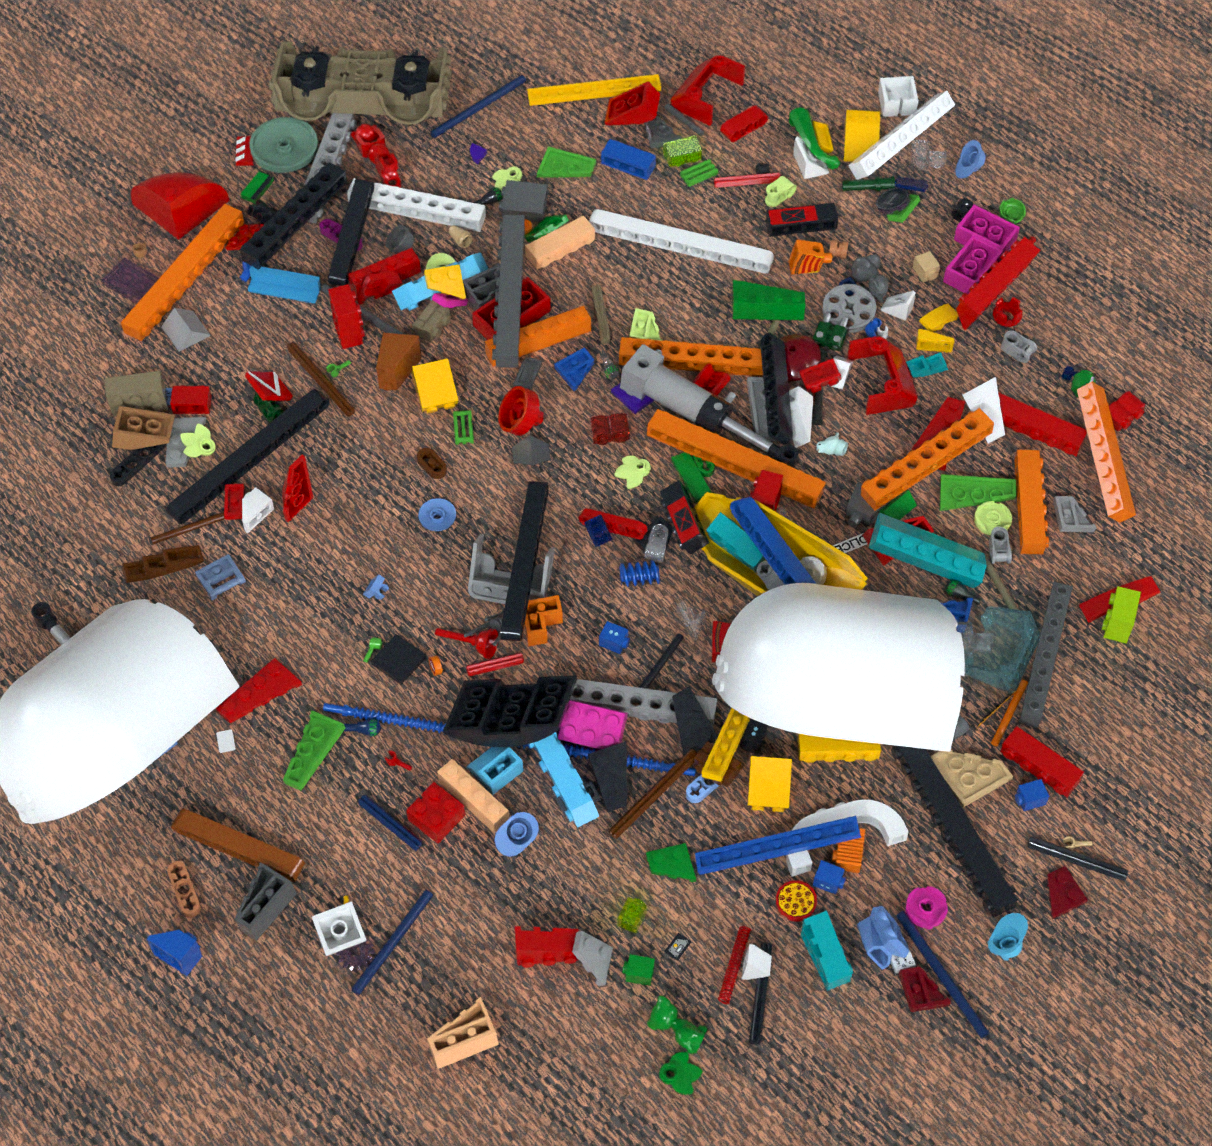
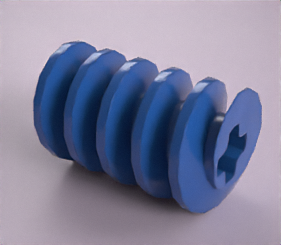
[619,560,660,587]

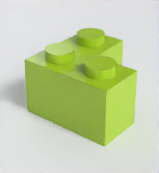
[1101,586,1141,643]

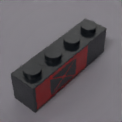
[765,203,838,237]
[660,480,709,555]

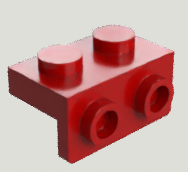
[799,358,841,393]
[693,363,731,396]

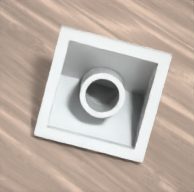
[793,136,830,179]
[312,901,366,956]

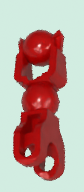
[351,124,402,188]

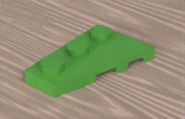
[537,147,596,178]

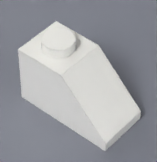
[242,487,274,533]

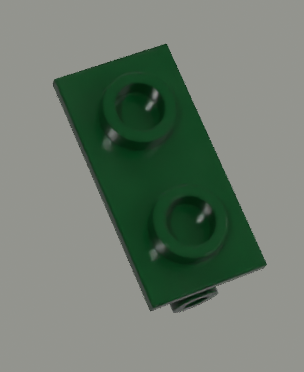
[253,392,284,423]

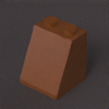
[376,333,422,391]

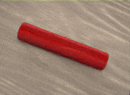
[466,652,524,676]

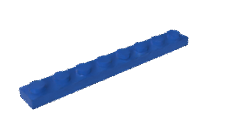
[695,816,861,875]

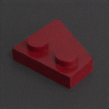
[1046,866,1088,920]
[898,967,951,1012]

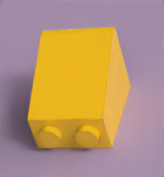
[411,359,458,413]
[747,756,792,812]

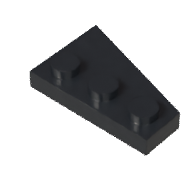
[672,686,718,755]
[587,741,627,812]

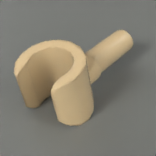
[1063,836,1092,850]

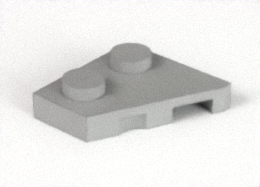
[1053,496,1097,532]
[572,931,613,986]

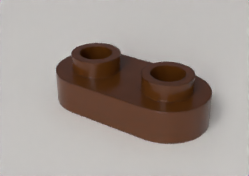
[417,448,447,479]

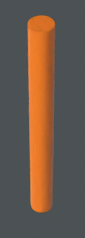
[991,679,1028,747]

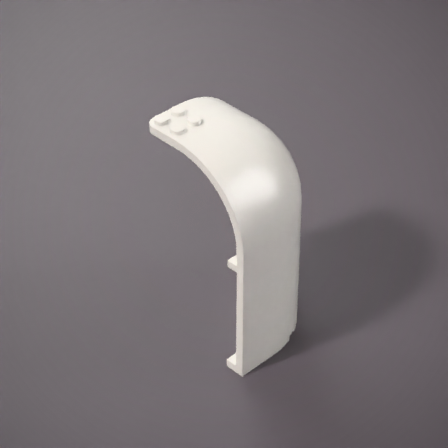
[712,583,965,752]
[0,599,240,824]

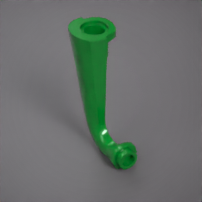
[788,108,840,170]

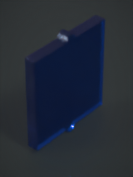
[895,176,928,192]

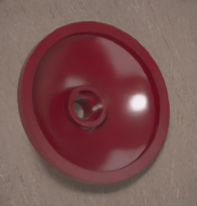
[780,334,821,381]

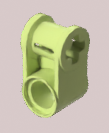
[765,176,797,207]

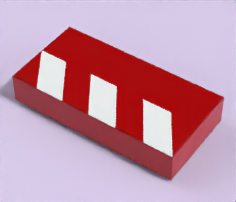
[235,136,254,166]

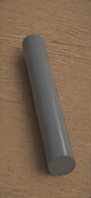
[665,103,704,136]

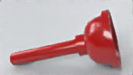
[435,628,498,659]

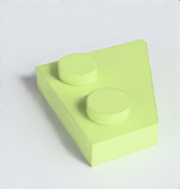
[629,308,663,341]

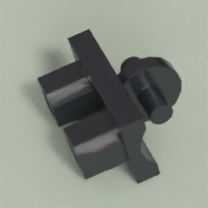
[247,200,277,224]

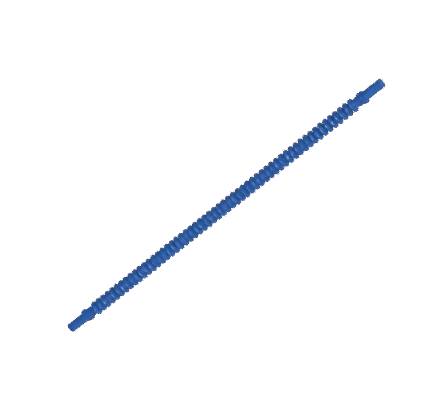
[323,703,696,777]

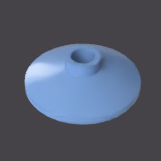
[418,498,456,531]

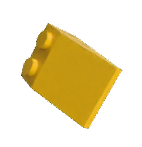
[844,110,880,162]

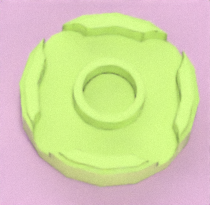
[974,501,1012,535]

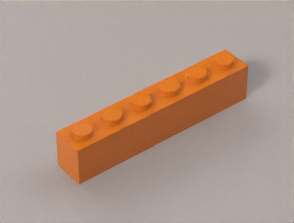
[485,305,591,367]
[1014,450,1049,555]

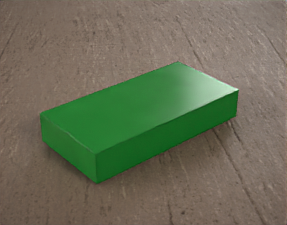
[879,490,917,520]

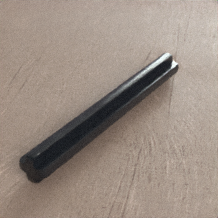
[1027,836,1128,881]
[749,942,772,1045]

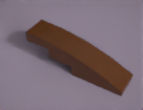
[122,545,204,583]

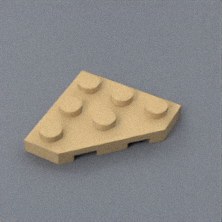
[931,749,1013,808]

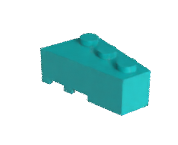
[706,512,766,573]
[801,911,853,991]

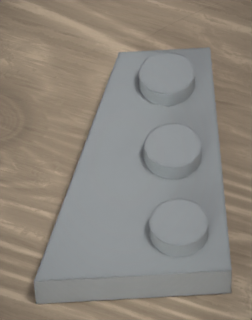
[166,417,206,468]

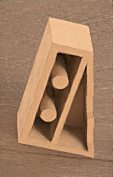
[427,997,499,1069]

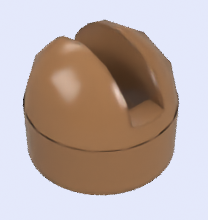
[132,243,147,258]

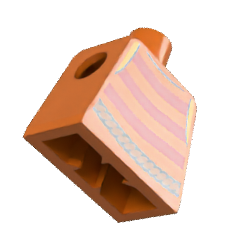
[788,240,832,275]

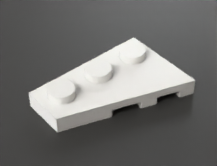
[963,377,1005,444]

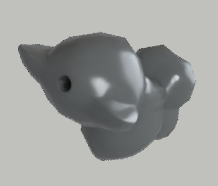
[851,254,889,303]

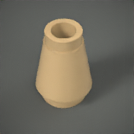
[449,225,473,248]

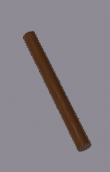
[151,512,225,545]

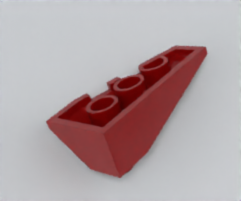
[282,454,314,522]

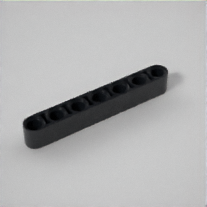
[328,179,374,286]
[760,333,793,445]

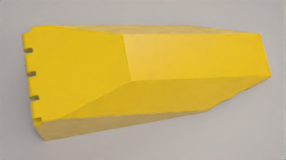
[695,492,868,596]

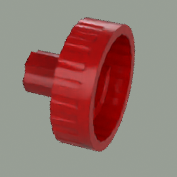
[498,386,544,436]

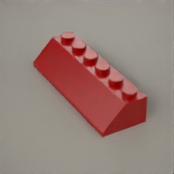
[956,237,1041,330]

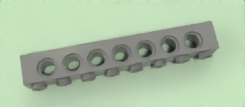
[304,113,357,224]
[570,679,717,727]

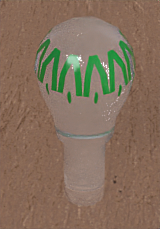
[600,351,620,380]

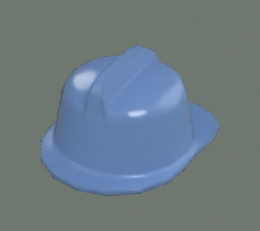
[955,140,986,179]
[494,812,539,857]

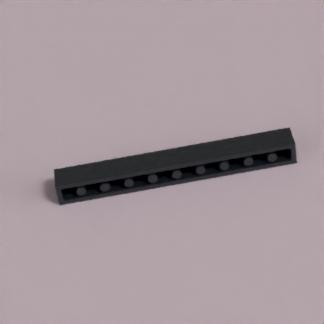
[891,745,1018,918]

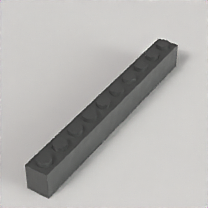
[492,215,525,368]

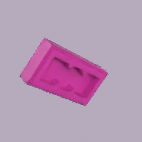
[432,293,468,308]

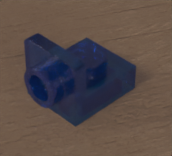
[584,515,613,547]

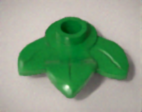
[659,1052,703,1095]

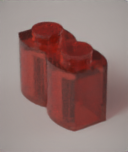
[590,413,630,445]

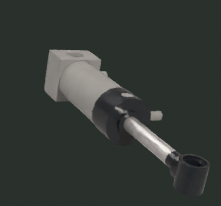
[620,344,798,468]

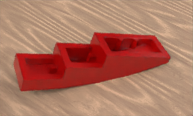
[1079,576,1161,623]

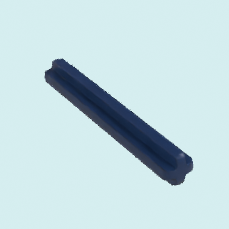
[358,795,423,851]

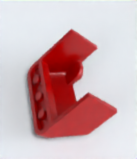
[671,55,745,126]
[847,336,918,415]

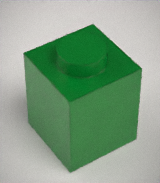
[622,954,655,986]

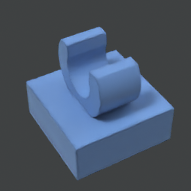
[363,574,389,600]

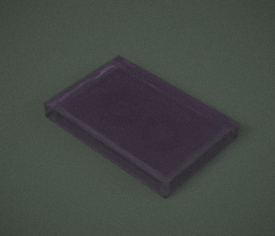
[101,258,159,304]

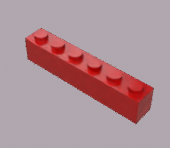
[998,392,1087,457]

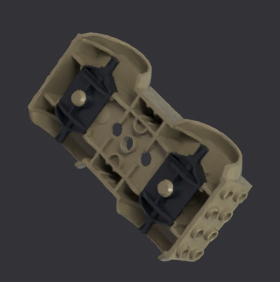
[269,41,452,125]

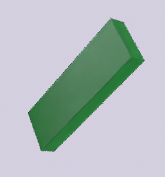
[671,452,712,503]

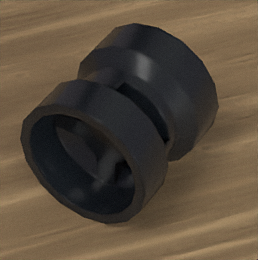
[951,198,974,222]

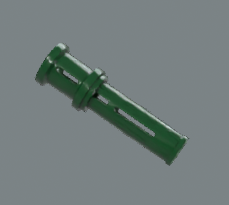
[842,176,895,192]

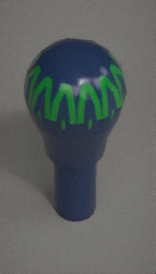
[344,719,381,737]

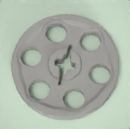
[822,284,876,333]

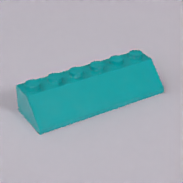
[868,513,987,588]

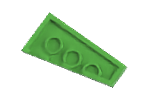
[939,474,1016,511]
[283,711,345,791]

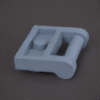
[195,554,246,600]

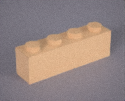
[525,215,595,270]
[437,759,509,834]

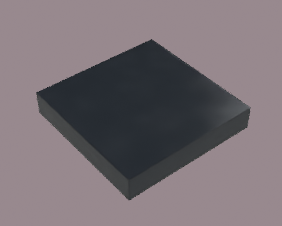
[371,634,426,685]

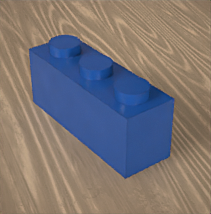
[601,139,656,180]

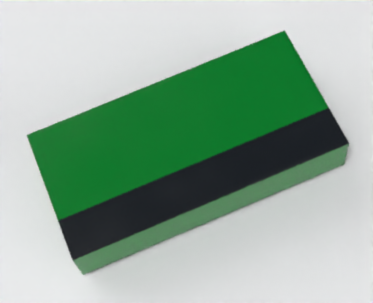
[240,171,274,204]

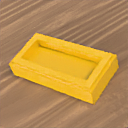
[812,121,834,153]

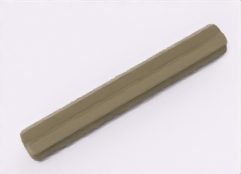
[592,285,611,344]

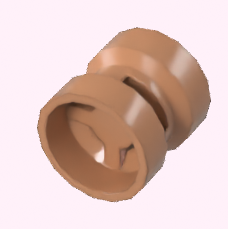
[829,240,848,259]

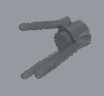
[464,611,504,646]

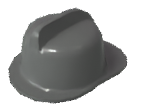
[385,225,415,253]

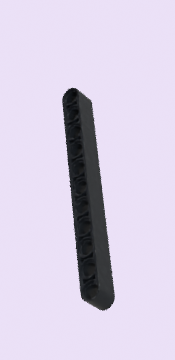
[166,389,330,524]
[500,481,549,641]

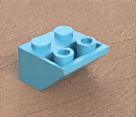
[466,747,523,795]

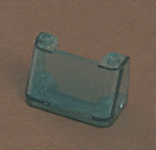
[964,606,1039,693]

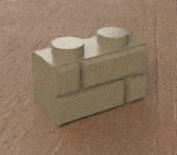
[412,300,451,343]

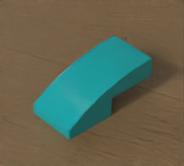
[906,352,948,377]

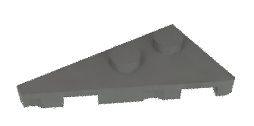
[644,116,683,148]

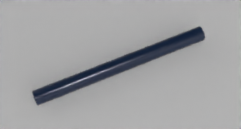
[351,890,433,996]

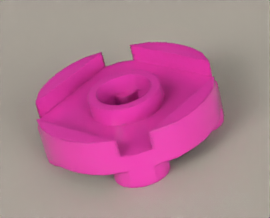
[905,886,948,929]

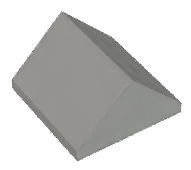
[162,308,210,352]

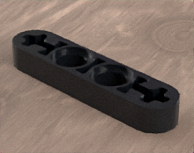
[110,443,167,486]

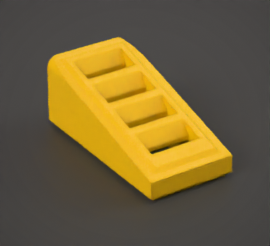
[916,329,954,353]

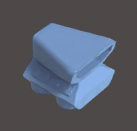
[857,906,910,969]

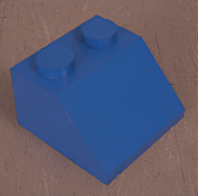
[147,930,203,976]

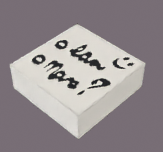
[891,950,916,974]

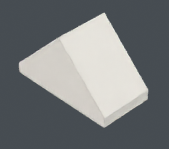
[881,291,916,321]
[832,356,854,389]
[741,944,772,980]

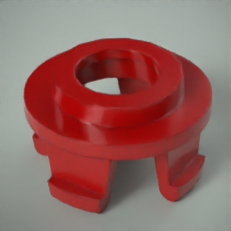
[992,297,1023,327]

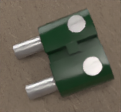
[813,313,848,351]

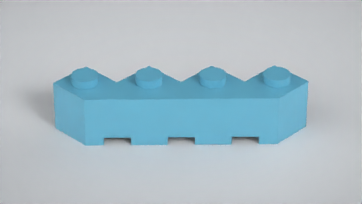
[392,252,489,311]
[528,732,599,827]

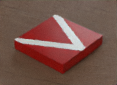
[245,371,293,401]

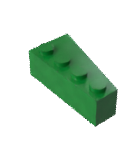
[732,280,805,320]

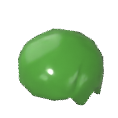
[999,198,1026,224]

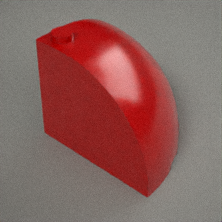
[131,172,230,240]

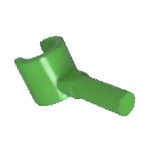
[326,360,351,377]
[363,637,383,663]

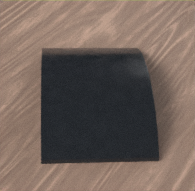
[443,675,577,747]

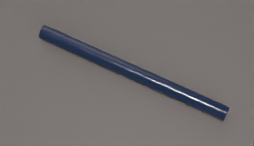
[430,75,526,139]
[896,911,990,1039]

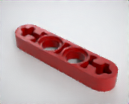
[578,508,648,539]

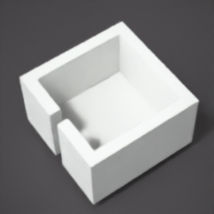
[878,76,918,117]

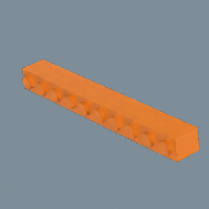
[121,204,244,341]
[647,409,826,509]

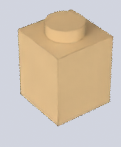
[913,251,940,282]

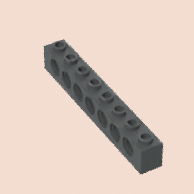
[1019,581,1073,728]

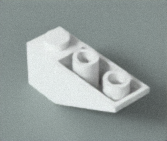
[789,386,813,448]

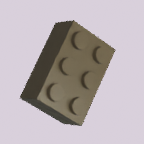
[105,371,168,417]

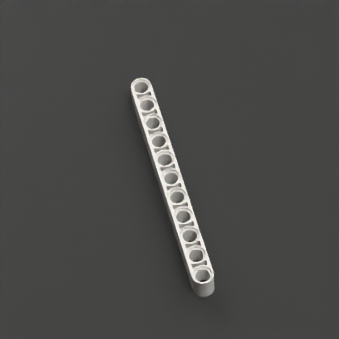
[589,209,774,273]

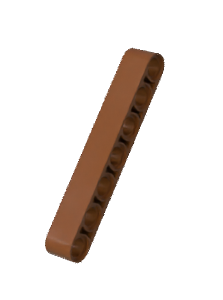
[171,808,305,882]

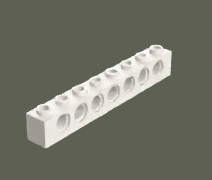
[848,91,955,180]
[347,178,486,232]

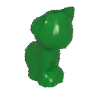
[647,996,708,1054]

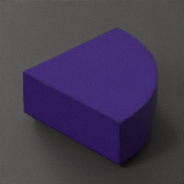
[470,143,487,164]

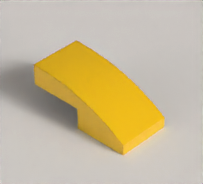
[919,303,959,332]

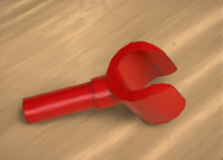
[385,750,413,771]

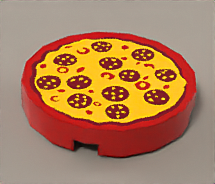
[776,880,817,922]

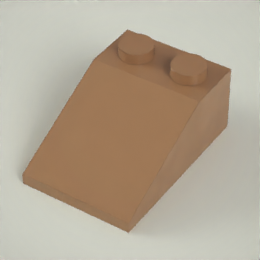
[112,406,175,450]

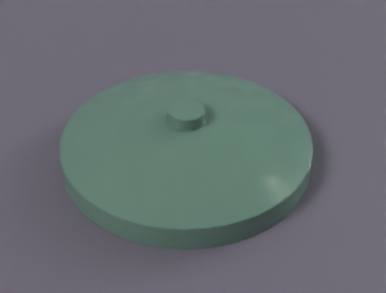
[250,117,318,173]

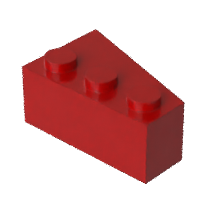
[514,926,579,968]

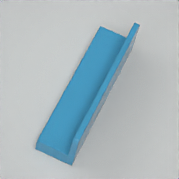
[248,266,321,303]

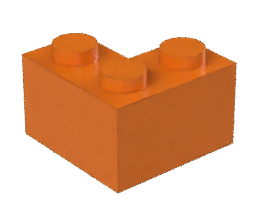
[524,595,563,647]

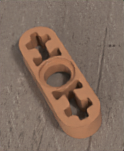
[167,861,201,918]

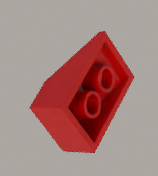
[604,81,660,126]

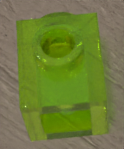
[617,897,647,934]

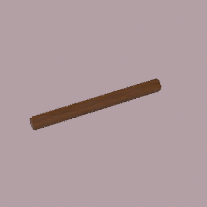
[287,342,355,417]
[609,749,697,839]

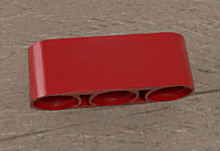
[720,105,769,142]

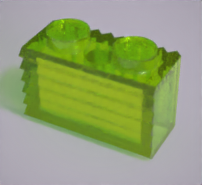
[663,135,702,167]

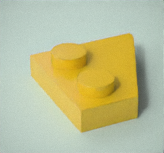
[424,265,466,300]

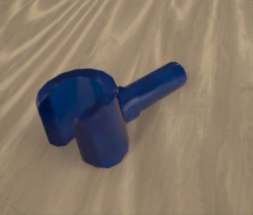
[1062,366,1079,380]

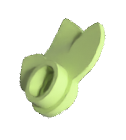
[492,167,522,190]
[180,424,216,457]
[614,455,651,489]

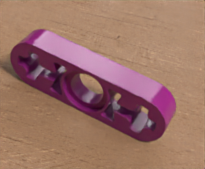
[319,219,363,251]

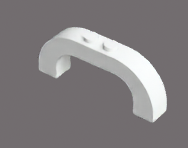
[786,800,909,877]

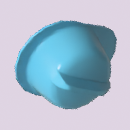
[988,913,1028,961]

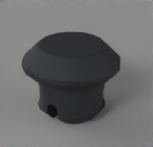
[756,163,770,174]

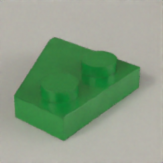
[524,214,569,242]

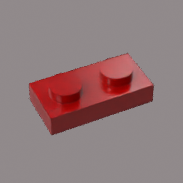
[224,483,245,520]

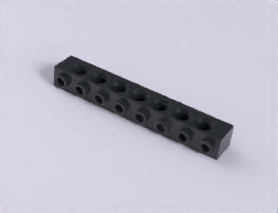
[240,162,347,270]

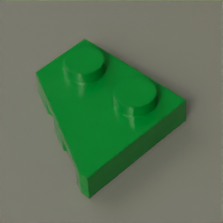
[646,843,696,882]

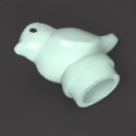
[816,432,848,456]

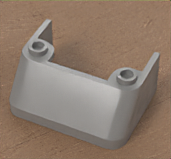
[468,534,555,604]

